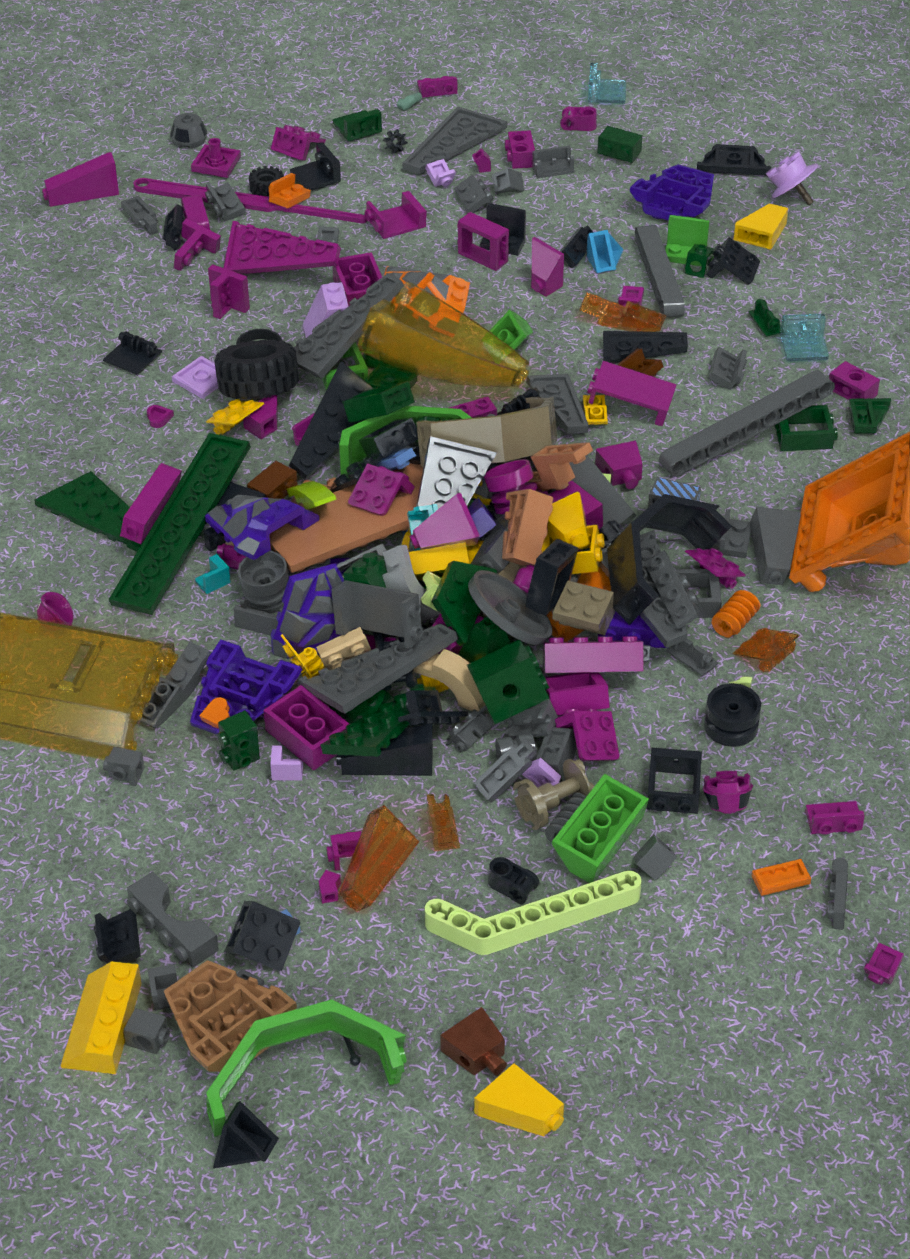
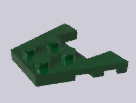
[362,349,418,388]

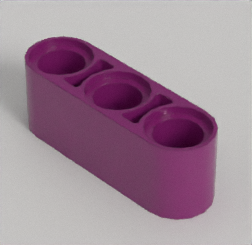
[181,195,210,230]

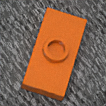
[752,859,811,896]

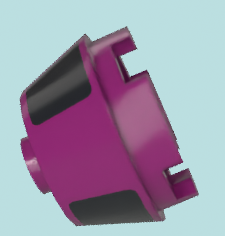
[702,771,753,814]

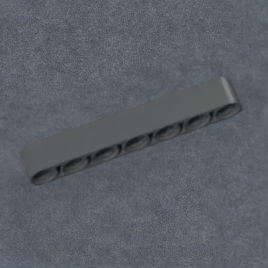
[635,225,685,318]

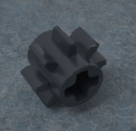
[383,129,408,154]

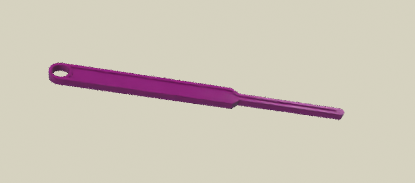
[133,178,367,224]

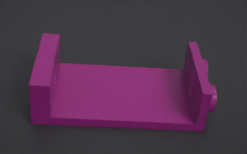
[587,361,677,426]

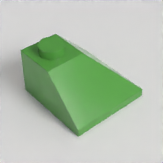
[482,309,533,365]

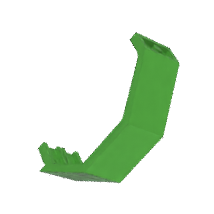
[339,406,472,475]
[206,999,407,1137]

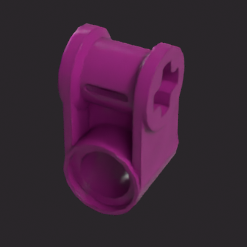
[560,106,597,131]

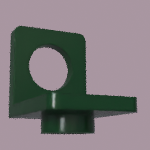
[685,244,714,278]

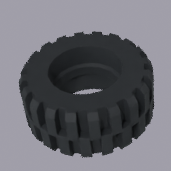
[214,340,299,400]

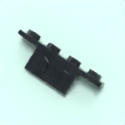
[398,690,468,726]

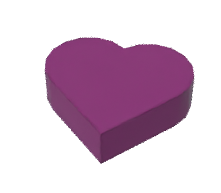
[147,405,174,428]

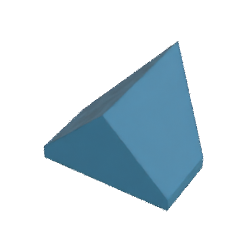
[587,230,624,273]

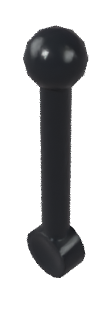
[343,1036,361,1066]

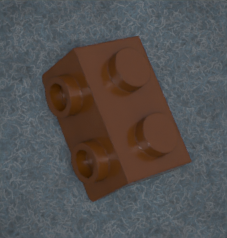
[617,348,664,377]

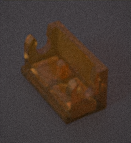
[427,794,460,851]

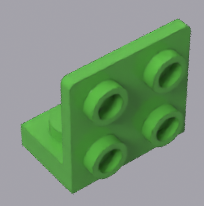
[665,215,709,266]

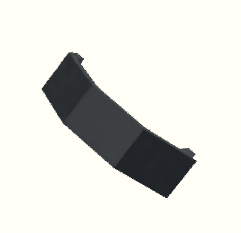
[607,494,732,625]

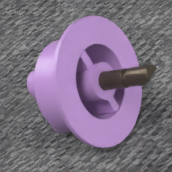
[766,151,818,205]

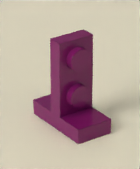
[174,218,221,271]

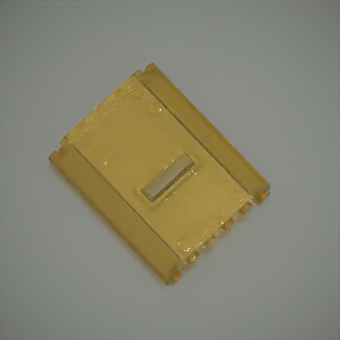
[0,612,178,760]

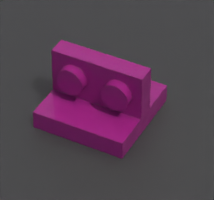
[208,264,250,319]

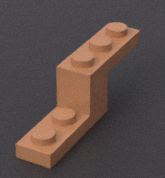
[528,442,593,491]

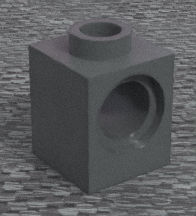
[124,1008,170,1054]

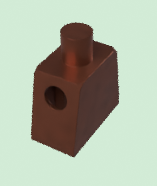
[440,1007,507,1075]

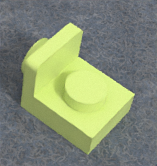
[420,571,442,612]

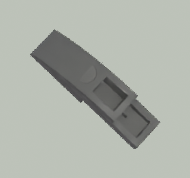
[134,642,211,728]

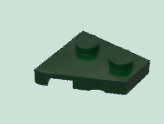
[848,398,891,434]

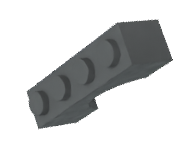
[127,871,219,968]

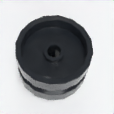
[704,683,762,747]

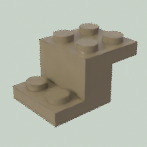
[552,581,615,635]

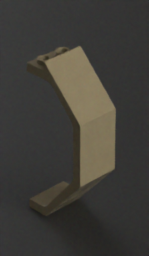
[416,397,557,467]

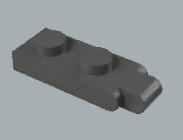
[474,741,537,803]

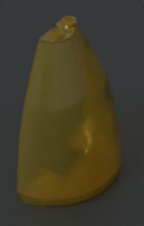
[358,281,530,387]

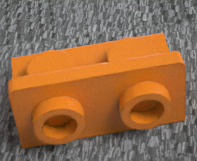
[268,173,311,208]

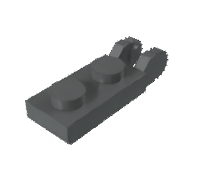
[828,857,848,930]

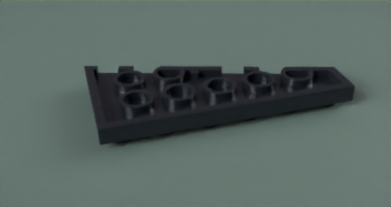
[289,361,372,480]

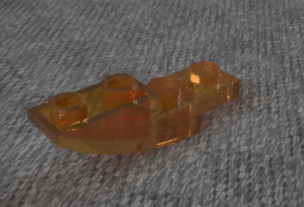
[579,292,666,332]

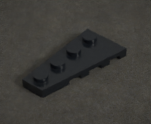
[603,331,688,363]

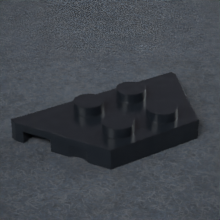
[697,144,771,175]

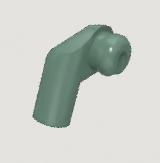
[397,92,422,111]

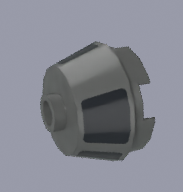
[170,113,207,149]

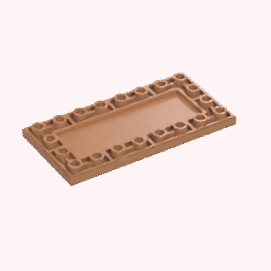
[269,463,423,573]

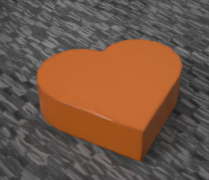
[199,697,230,729]

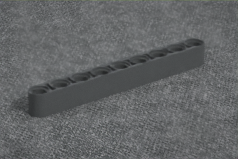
[659,370,835,477]

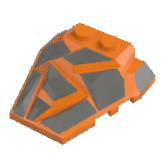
[383,266,470,338]

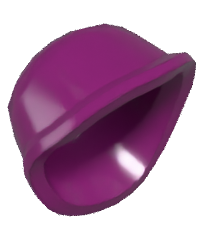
[37,592,74,631]

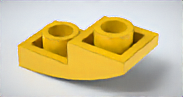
[583,395,608,425]

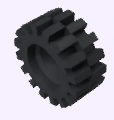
[249,166,284,197]

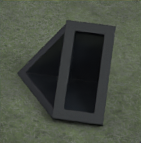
[213,1101,279,1169]

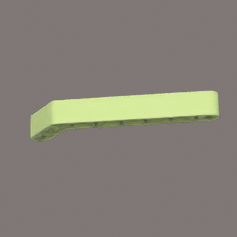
[425,871,642,955]

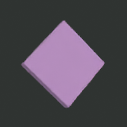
[172,356,218,399]

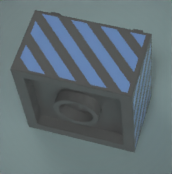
[648,477,701,536]

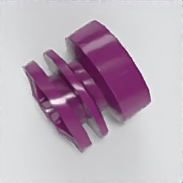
[484,459,538,514]

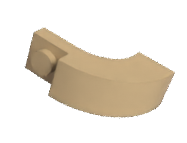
[414,649,485,711]

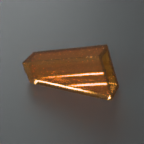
[339,805,419,912]

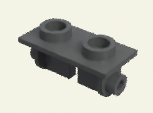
[666,639,718,676]
[446,706,494,752]

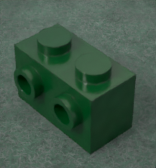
[597,126,643,163]
[217,710,260,771]

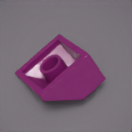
[531,237,564,297]

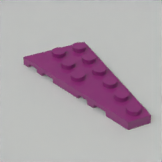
[224,221,341,274]

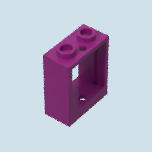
[457,212,509,271]
[545,672,610,715]

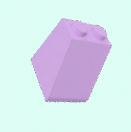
[303,282,349,338]

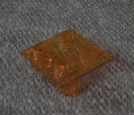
[733,628,799,672]

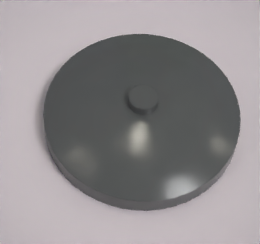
[468,570,552,645]

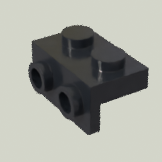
[94,909,141,964]

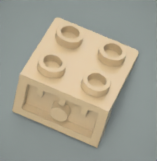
[316,627,371,670]

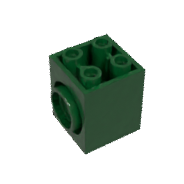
[467,640,550,724]

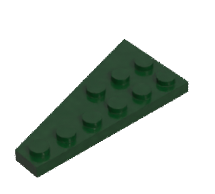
[34,471,143,552]
[320,684,436,757]

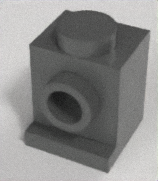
[103,747,144,787]

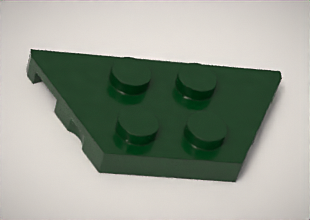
[432,561,497,646]

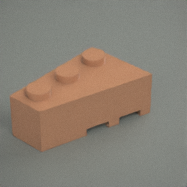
[502,489,553,567]

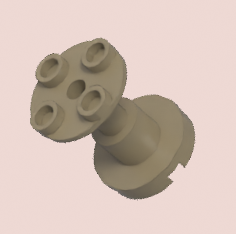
[513,759,594,830]

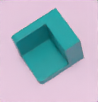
[195,554,231,594]

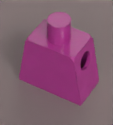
[595,440,643,489]

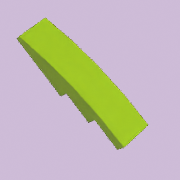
[287,481,336,510]

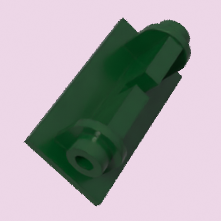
[748,299,785,337]

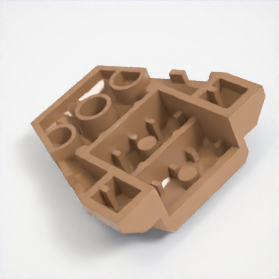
[164,960,297,1072]

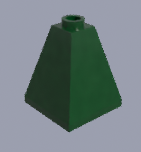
[458,617,511,663]

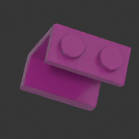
[364,191,427,239]

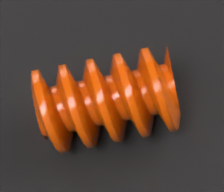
[711,590,761,638]

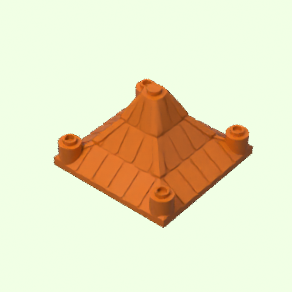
[789,432,910,592]

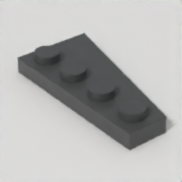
[526,374,589,434]

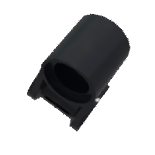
[488,857,540,904]

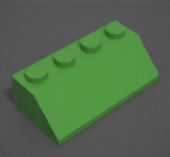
[552,774,649,883]

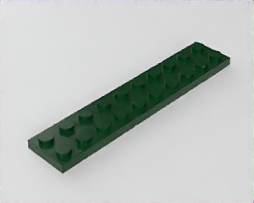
[109,433,251,615]

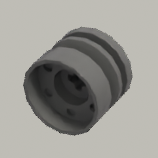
[238,551,289,613]

